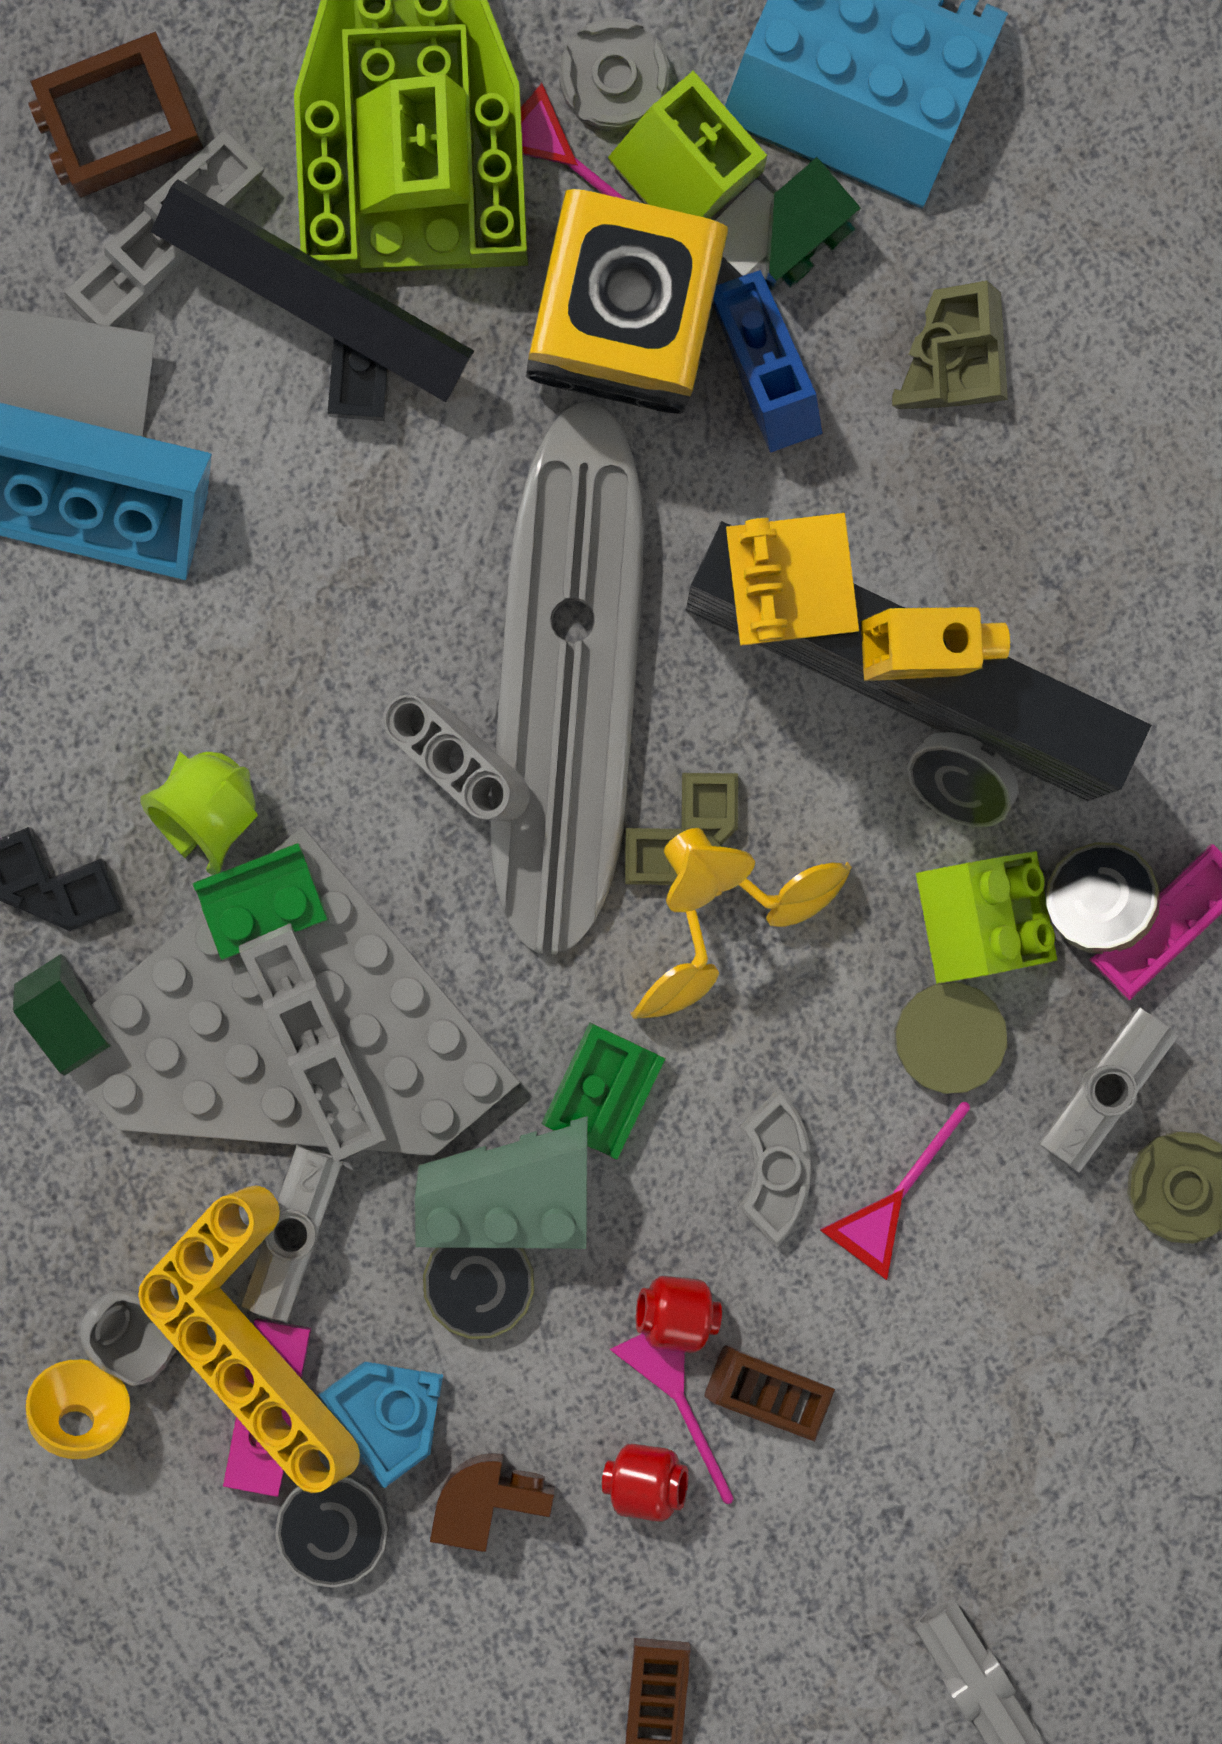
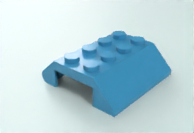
[725,0,1008,209]

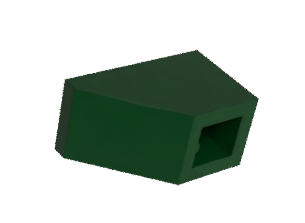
[765,157,861,291]

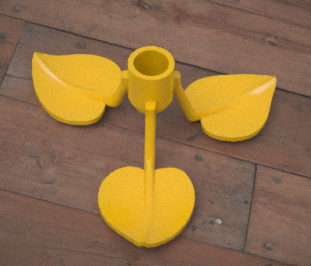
[631,828,852,1019]

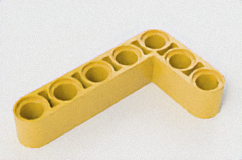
[138,1185,360,1493]

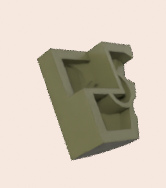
[892,280,1008,409]

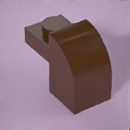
[430,1453,555,1552]

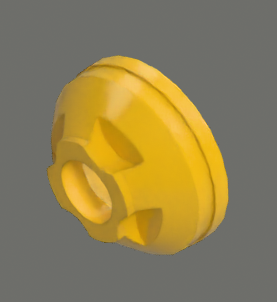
[25,1359,130,1459]

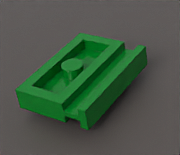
[192,843,329,960]
[541,1022,666,1160]

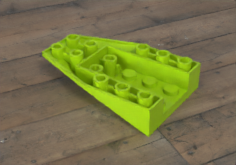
[294,0,528,274]

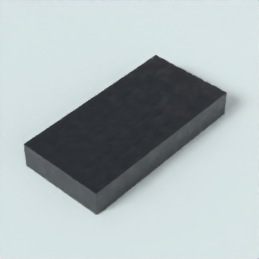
[685,521,1152,802]

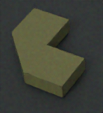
[625,773,738,885]

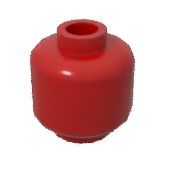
[635,1276,722,1353]
[602,1444,689,1522]

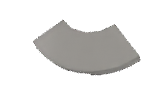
[737,1088,811,1247]

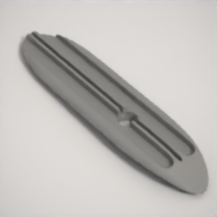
[490,400,644,955]

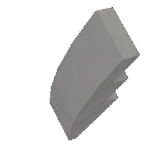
[64,130,264,327]
[239,923,387,1162]

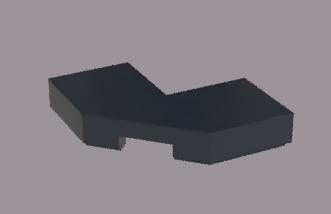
[0,827,124,931]

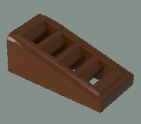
[704,1345,835,1442]
[625,1638,691,1744]

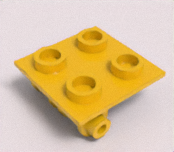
[726,513,859,646]

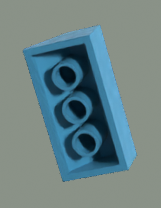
[0,403,212,580]

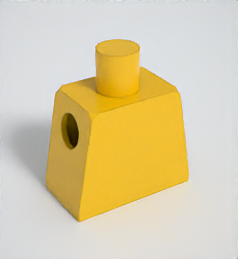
[861,607,1010,681]

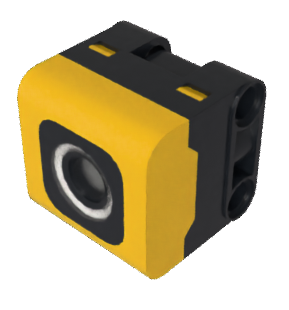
[526,189,728,414]

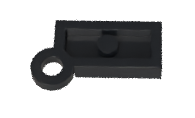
[327,338,389,421]

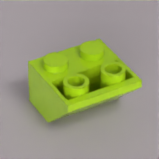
[608,70,767,219]
[355,74,470,214]
[916,851,1058,984]

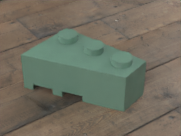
[415,1116,588,1249]

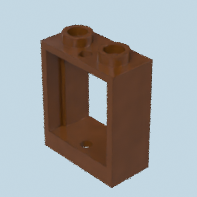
[28,31,204,198]

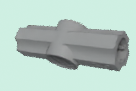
[1038,1007,1178,1173]
[241,1145,344,1322]
[913,1598,1044,1744]

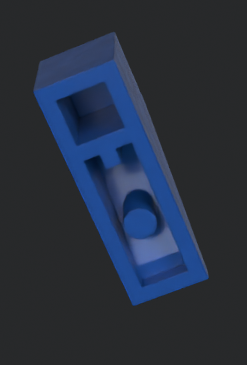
[712,270,823,453]

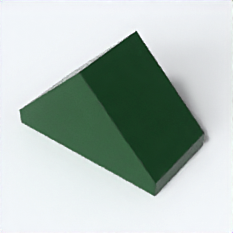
[13,954,111,1076]

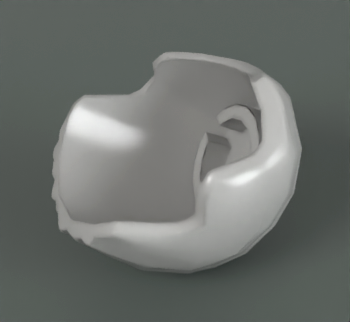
[80,1290,176,1386]

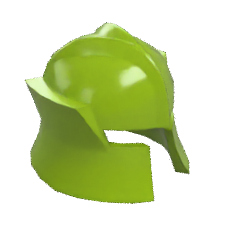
[140,751,258,875]

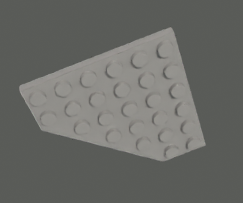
[69,826,520,1156]

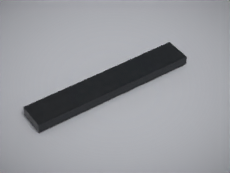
[151,179,474,402]

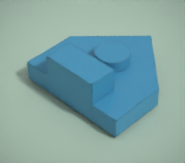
[317,1362,443,1488]

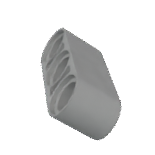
[383,694,530,821]

